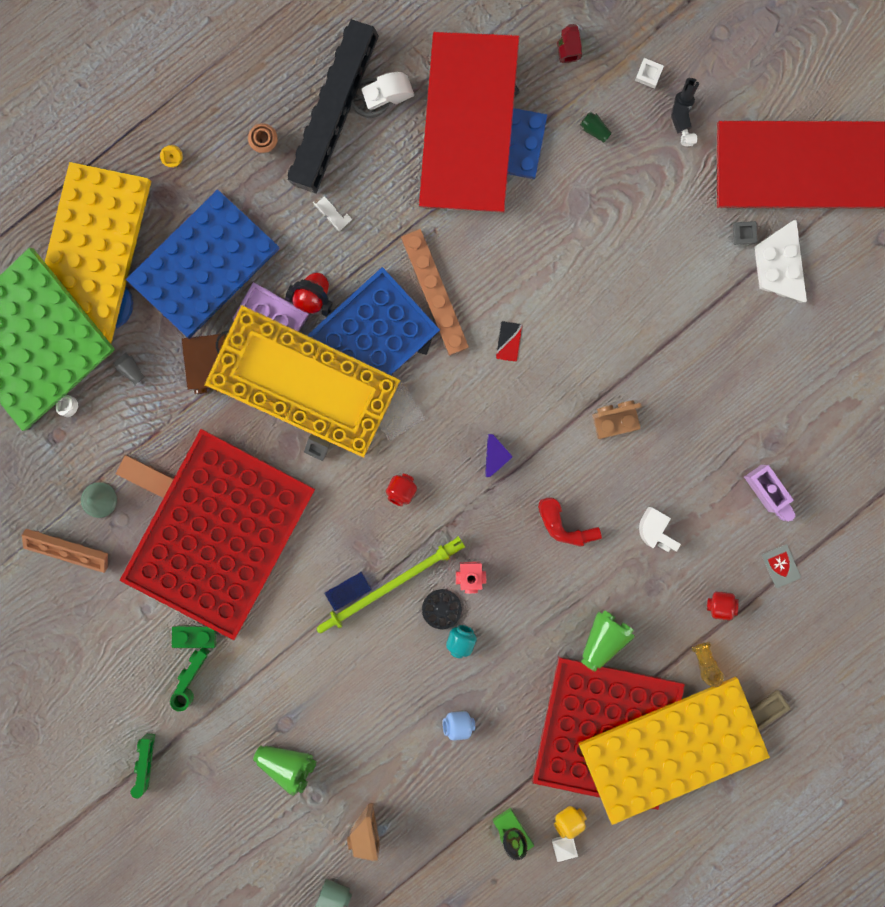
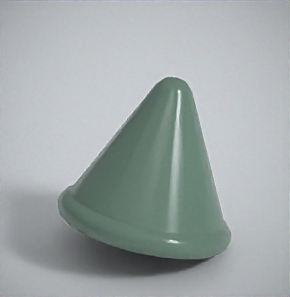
[81,482,117,518]

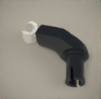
[671,78,699,146]

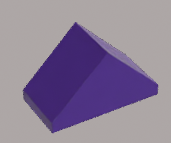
[485,434,513,477]

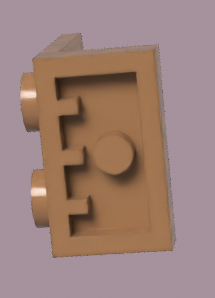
[592,400,642,439]

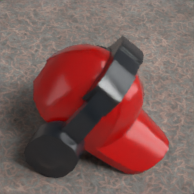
[285,273,332,317]

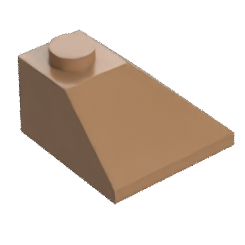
[347,803,380,861]

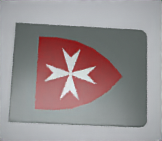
[762,544,801,588]

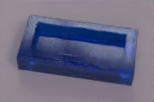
[324,571,372,611]

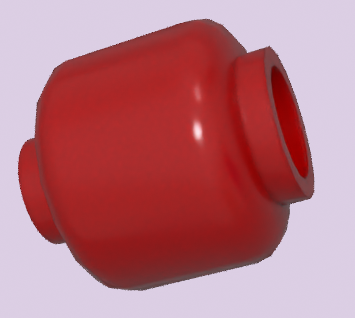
[386,473,417,507]
[707,591,739,621]

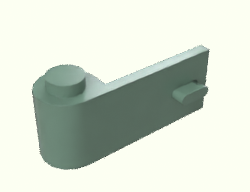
[315,879,352,907]

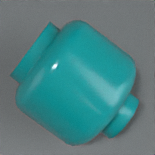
[446,625,477,658]

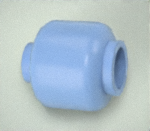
[442,711,475,741]

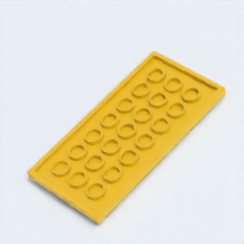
[45,162,152,344]
[578,677,770,825]

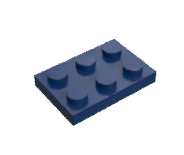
[508,108,547,179]

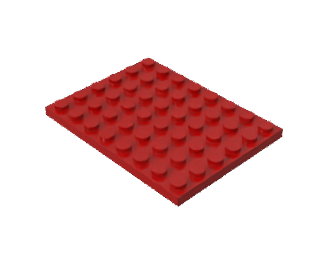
[119,429,315,640]

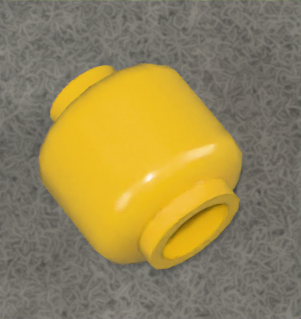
[554,806,587,839]

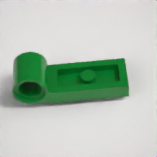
[170,648,211,712]

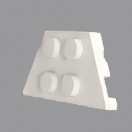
[754,220,807,303]

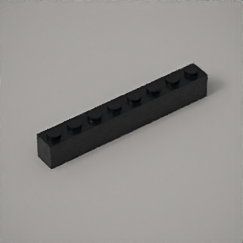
[287,19,379,194]

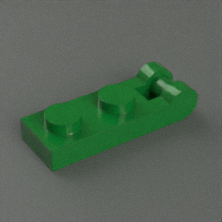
[130,733,155,799]

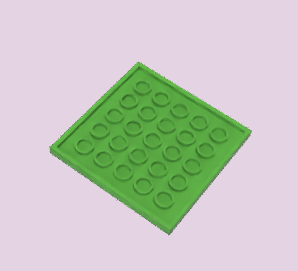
[0,248,115,431]

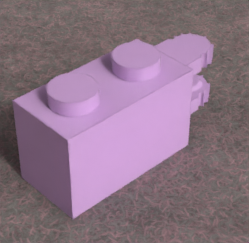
[744,465,796,522]

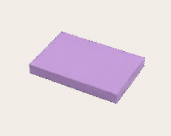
[233,282,310,332]

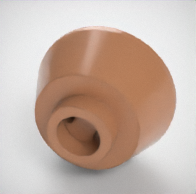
[248,123,278,153]

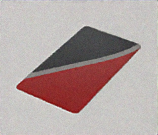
[496,321,522,362]

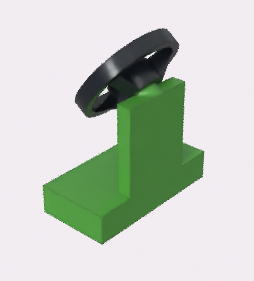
[493,808,534,861]

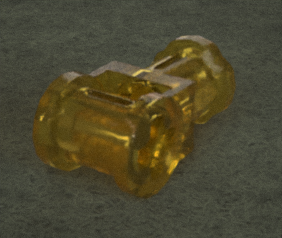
[692,642,724,687]

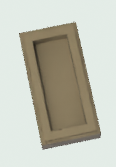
[750,690,791,731]

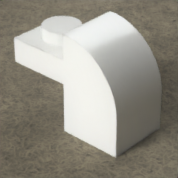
[361,72,415,110]
[639,507,681,552]

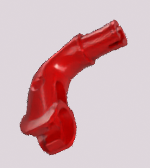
[538,497,602,547]

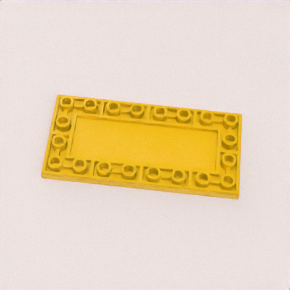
[205,305,400,458]

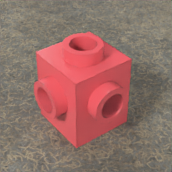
[456,561,486,594]

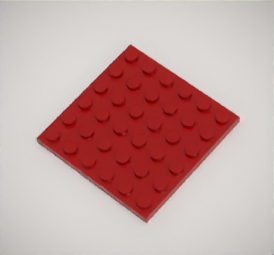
[532,656,685,810]

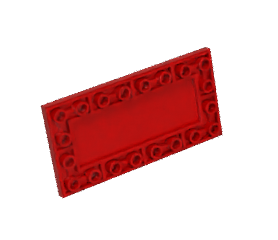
[419,32,520,213]
[717,121,885,209]

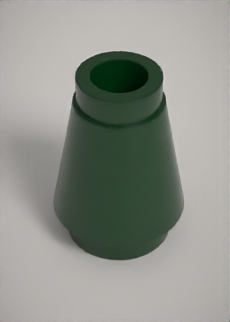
[580,111,612,143]

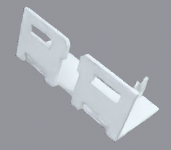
[313,197,352,232]

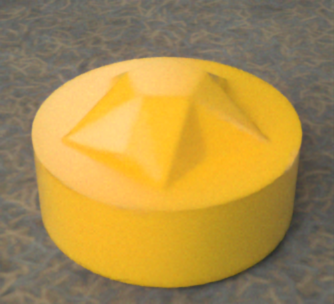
[160,145,183,168]

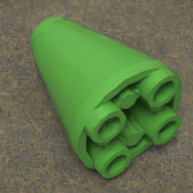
[581,610,635,672]
[253,745,317,796]

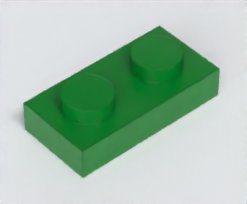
[172,625,216,648]

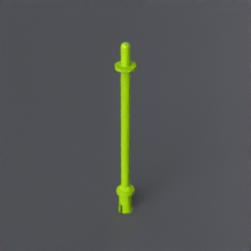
[317,536,466,633]

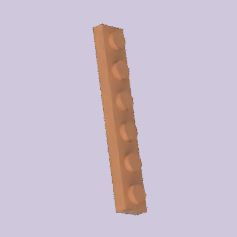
[401,229,469,356]

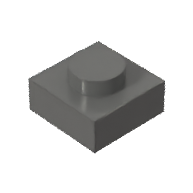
[733,221,757,245]
[304,434,331,461]

